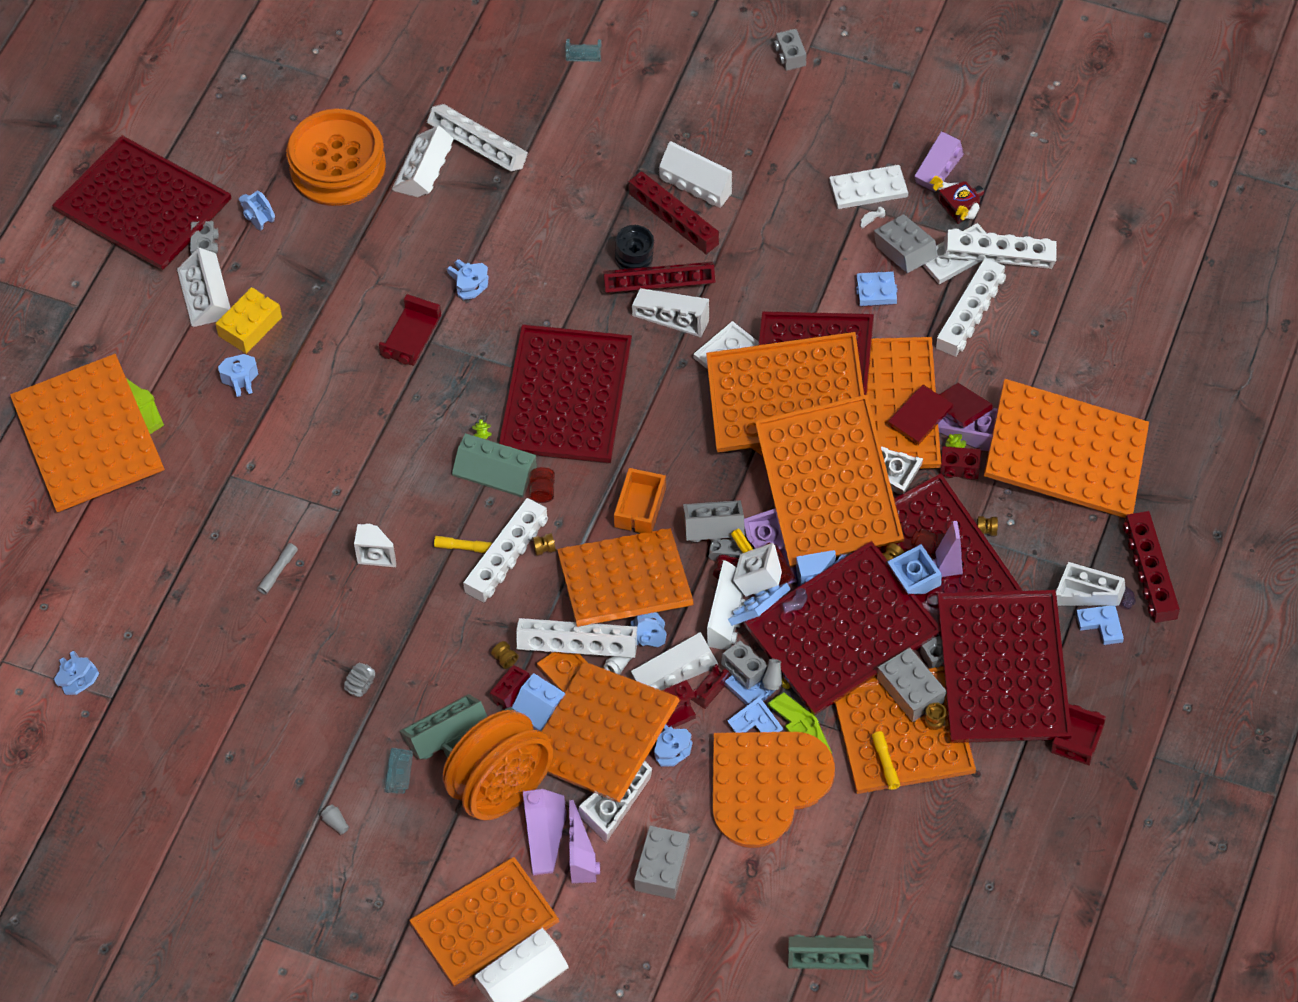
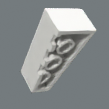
[632,288,709,337]
[881,447,923,495]
[631,632,719,690]
[578,761,652,842]

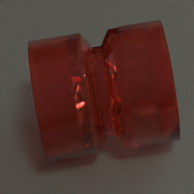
[530,467,555,503]

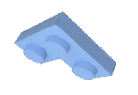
[1076,606,1124,645]
[728,697,784,733]

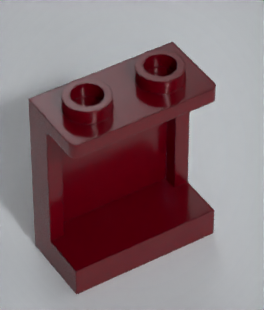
[660,679,696,734]
[1051,704,1106,766]

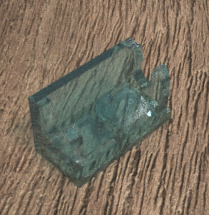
[565,39,602,62]
[385,748,413,794]

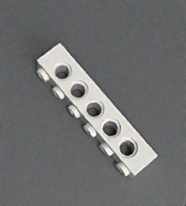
[427,104,528,171]
[944,229,1056,269]
[936,258,1006,357]
[463,498,548,602]
[517,618,637,658]

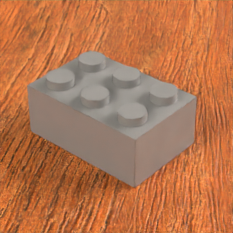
[874,214,937,273]
[683,500,745,542]
[877,648,946,722]
[635,826,690,899]

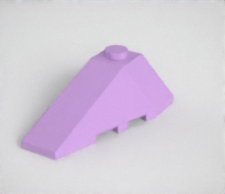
[938,408,997,451]
[744,508,797,585]
[933,521,963,577]
[523,789,567,875]
[569,800,600,883]

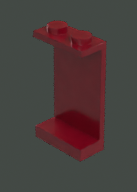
[379,294,442,366]

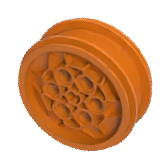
[287,109,386,206]
[443,710,553,820]

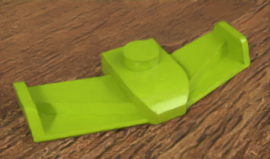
[126,378,164,434]
[767,692,832,754]

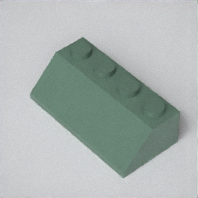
[452,433,537,498]
[400,694,488,760]
[788,935,874,970]

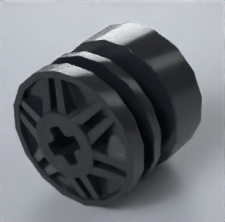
[615,225,654,269]

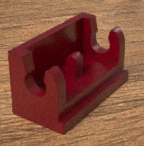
[690,664,729,709]
[489,665,530,710]

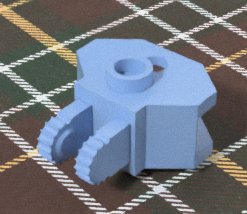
[239,190,275,231]
[447,259,489,300]
[218,354,258,397]
[631,612,667,647]
[54,651,99,695]
[654,725,693,767]

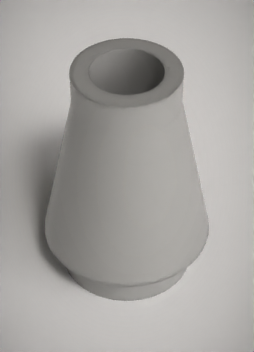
[762,659,782,690]
[321,804,350,835]

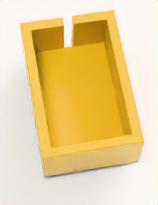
[215,287,282,354]

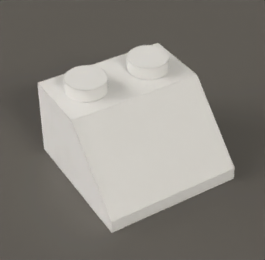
[354,524,396,567]
[733,543,782,596]

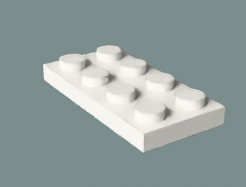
[829,165,908,209]
[923,223,999,284]

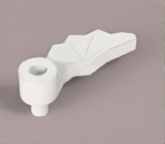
[861,207,886,229]

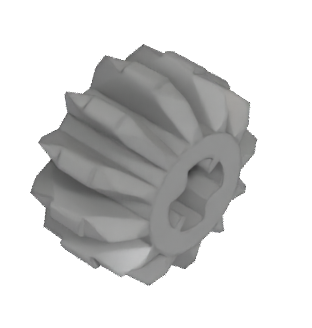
[344,662,375,697]

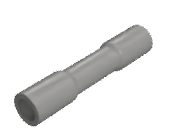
[257,543,298,595]

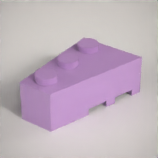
[915,131,964,192]

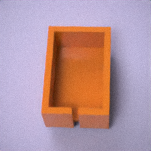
[614,468,666,533]

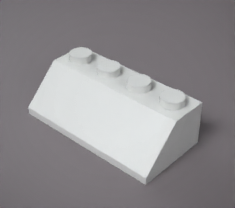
[392,125,454,197]
[659,141,732,208]
[177,248,230,327]
[707,561,745,650]
[475,928,568,1002]

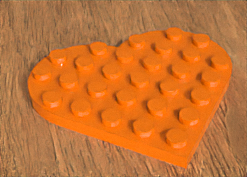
[713,732,835,848]

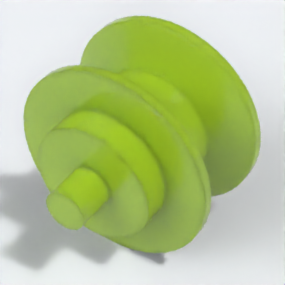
[472,419,492,439]
[945,434,966,448]

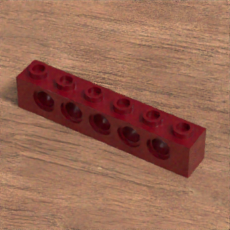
[629,171,719,255]
[603,261,716,292]
[1123,511,1180,623]

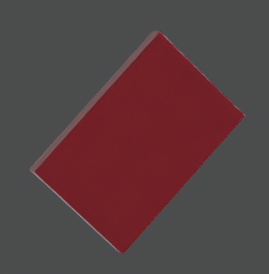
[939,383,993,428]
[888,385,953,445]

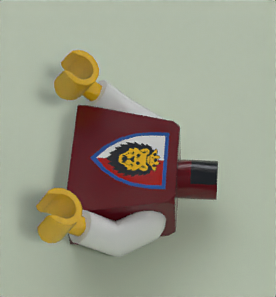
[930,176,984,224]

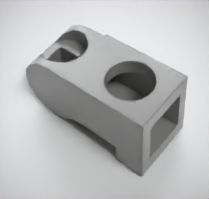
[709,539,742,561]

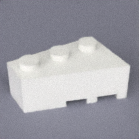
[1056,562,1125,606]

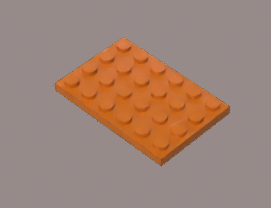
[409,857,559,987]

